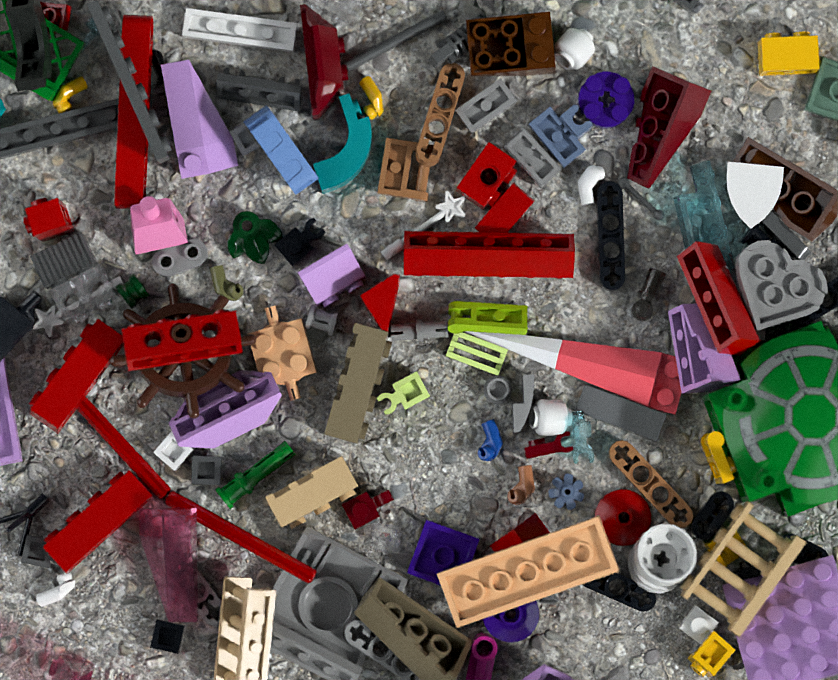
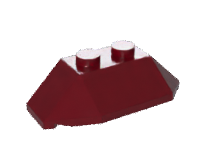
[300,4,348,120]

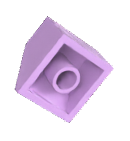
[298,244,366,308]

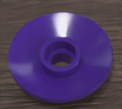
[483,600,539,642]

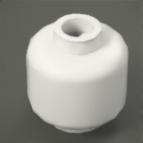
[554,28,595,70]
[529,399,573,436]

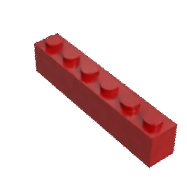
[404,231,575,279]

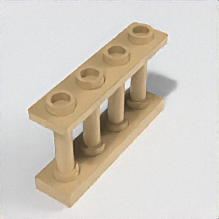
[680,502,806,637]
[213,576,276,680]

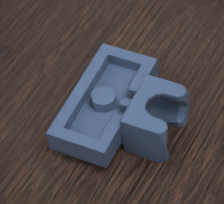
[528,104,593,169]

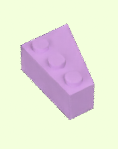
[668,303,741,394]

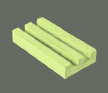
[445,332,508,376]

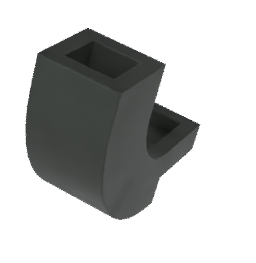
[5,0,52,92]

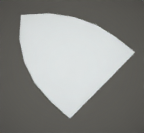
[727,162,784,229]

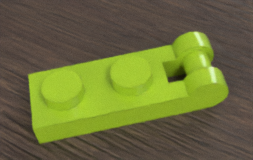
[448,301,527,335]

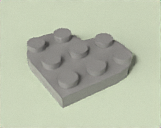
[735,240,828,331]

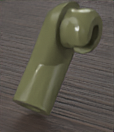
[209,265,244,301]

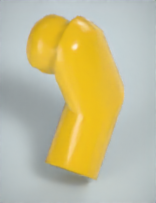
[359,76,383,120]

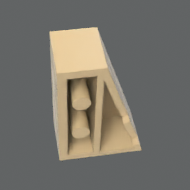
[265,456,359,529]

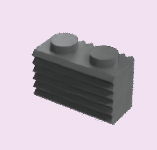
[30,232,99,291]

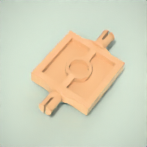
[248,306,318,401]

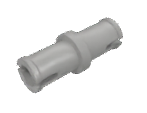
[391,319,449,342]

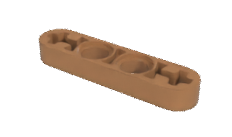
[415,63,465,167]
[608,440,693,528]

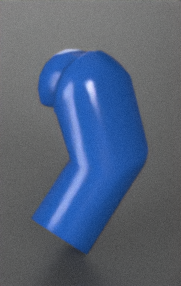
[478,419,503,461]

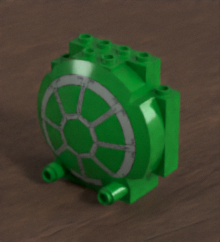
[701,321,838,517]

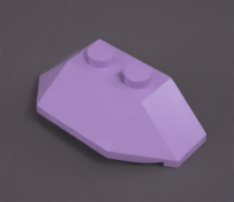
[169,370,282,449]

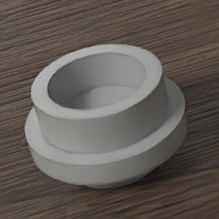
[484,376,512,404]

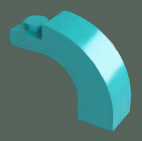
[313,93,372,194]

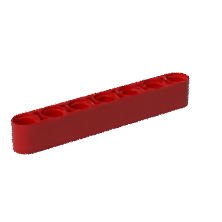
[114,14,154,209]

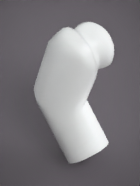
[577,165,605,206]
[36,572,75,607]

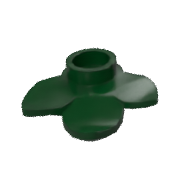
[227,211,283,264]

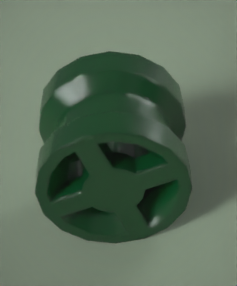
[115,273,150,309]

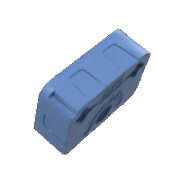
[243,105,319,195]

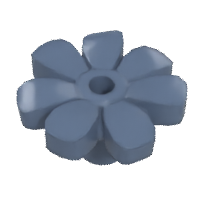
[548,474,584,510]

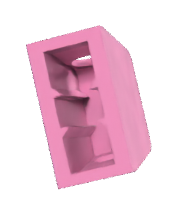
[130,196,188,255]

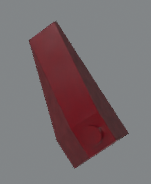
[627,66,711,189]

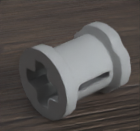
[305,305,339,336]

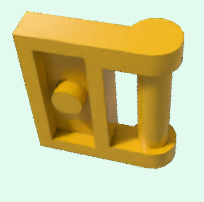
[700,431,736,484]

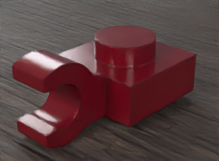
[523,431,574,459]
[342,490,394,530]

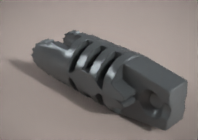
[428,13,484,68]

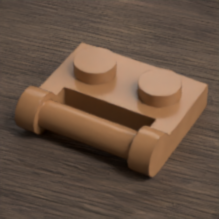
[377,138,435,202]

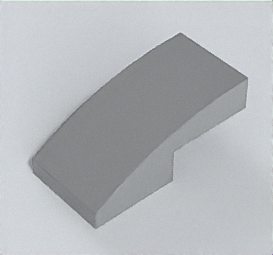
[512,374,534,433]

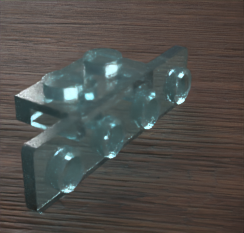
[673,160,735,271]

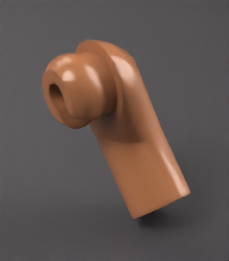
[507,465,535,505]

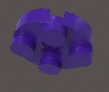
[578,71,635,129]

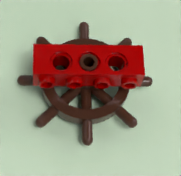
[110,283,257,419]

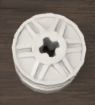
[628,524,697,593]

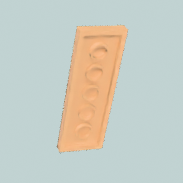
[437,516,619,628]

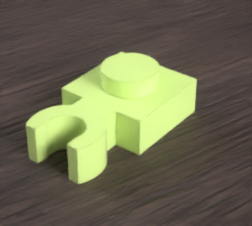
[377,371,430,415]

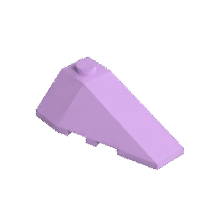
[161,59,238,179]

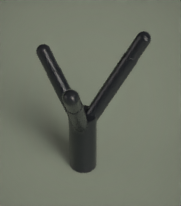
[0,493,50,556]

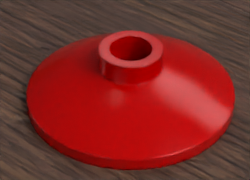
[594,489,651,546]

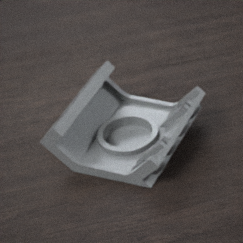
[270,526,408,680]

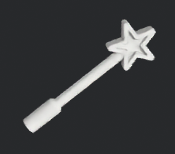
[380,191,466,261]
[33,276,124,337]

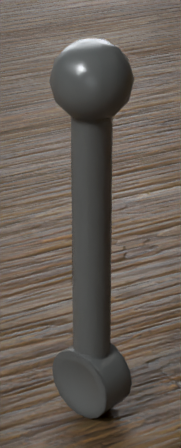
[618,177,664,220]

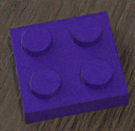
[407,520,480,586]

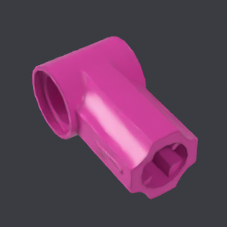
[465,633,497,680]

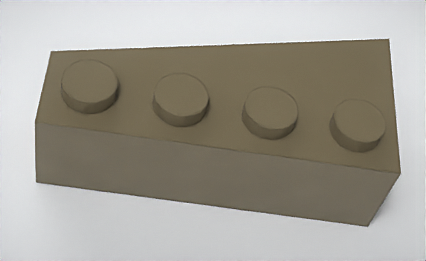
[324,323,392,444]
[354,577,473,680]

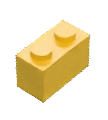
[757,31,820,76]

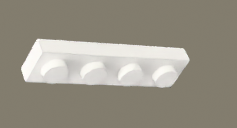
[182,8,298,53]

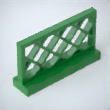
[0,0,86,101]

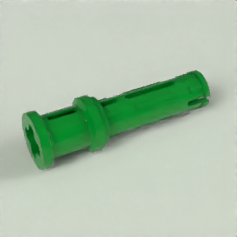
[215,441,296,510]

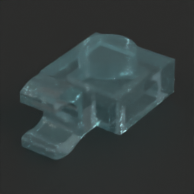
[572,411,594,464]

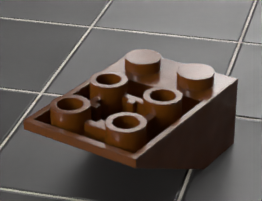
[466,12,556,76]

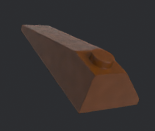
[733,137,838,242]

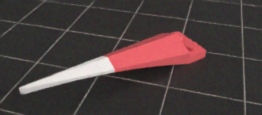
[465,331,681,415]

